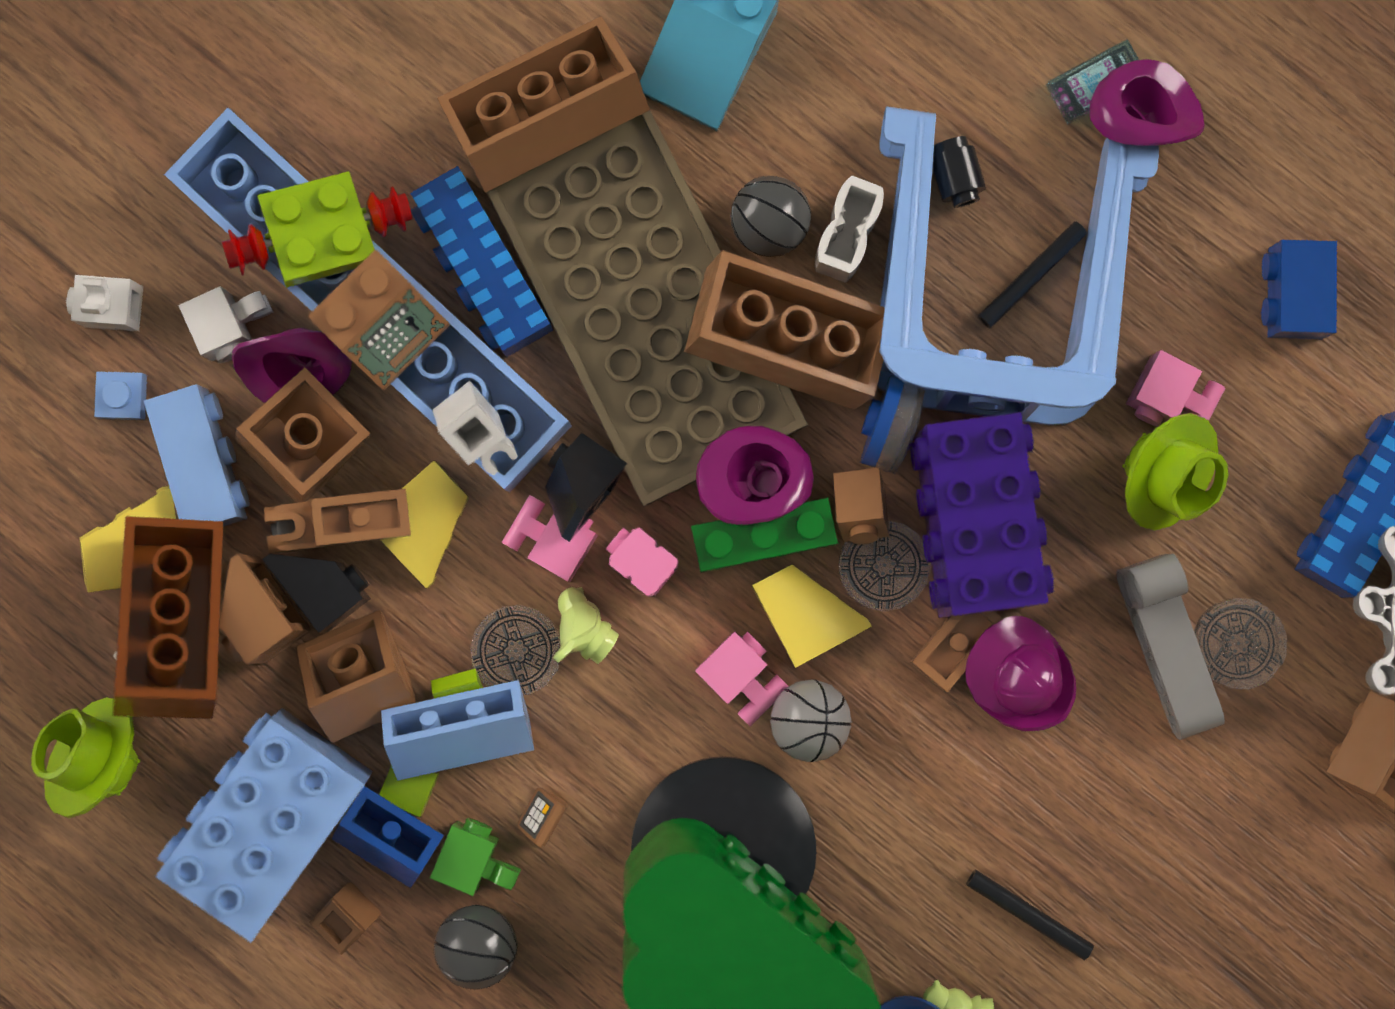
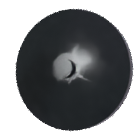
[631,756,817,896]

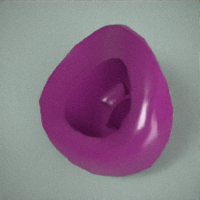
[1089,59,1205,146]
[232,328,353,403]
[696,426,814,525]
[965,616,1076,731]

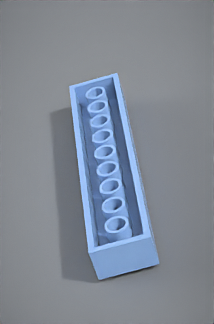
[164,108,572,493]

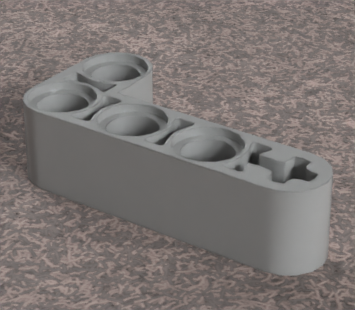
[1116,553,1225,740]

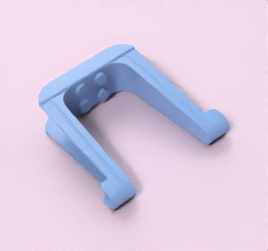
[878,106,1159,425]

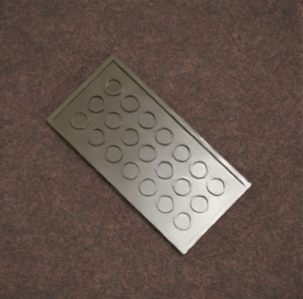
[487,110,808,507]

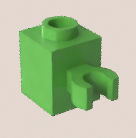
[430,818,521,896]

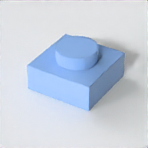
[94,372,147,420]

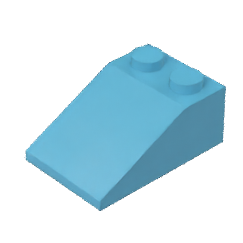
[640,0,779,131]

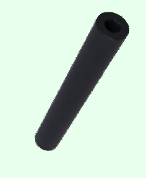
[978,221,1087,329]
[966,869,1094,961]

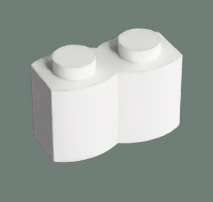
[815,176,884,283]

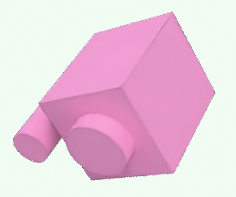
[1126,350,1225,427]
[502,495,598,582]
[695,631,789,726]

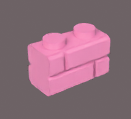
[606,528,679,597]

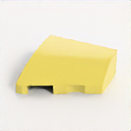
[381,461,469,588]
[79,486,176,592]
[752,565,872,668]

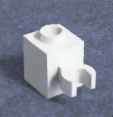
[66,275,143,331]
[178,286,273,363]
[433,381,517,475]

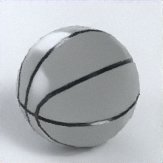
[770,679,852,762]

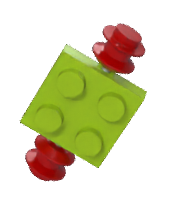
[221,171,413,288]

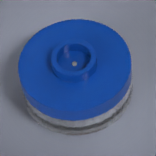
[860,375,925,475]

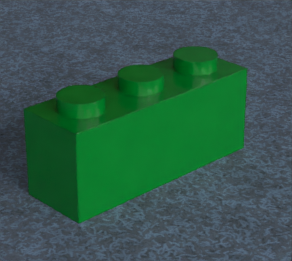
[691,498,838,573]

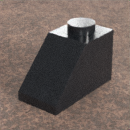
[545,433,627,542]
[262,554,371,633]

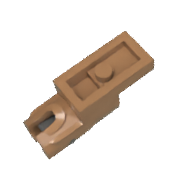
[264,489,411,554]

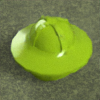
[1122,413,1228,531]
[31,697,140,818]

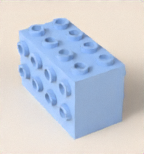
[155,708,373,942]

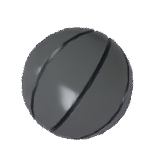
[730,176,811,257]
[434,905,517,990]

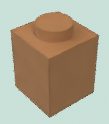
[833,467,889,544]

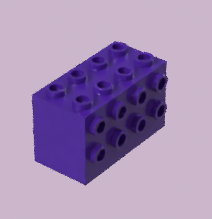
[910,413,1054,618]

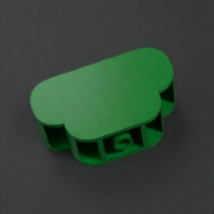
[622,818,881,1009]

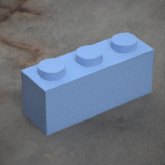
[144,384,249,526]
[381,680,534,781]

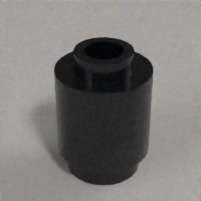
[932,136,986,208]

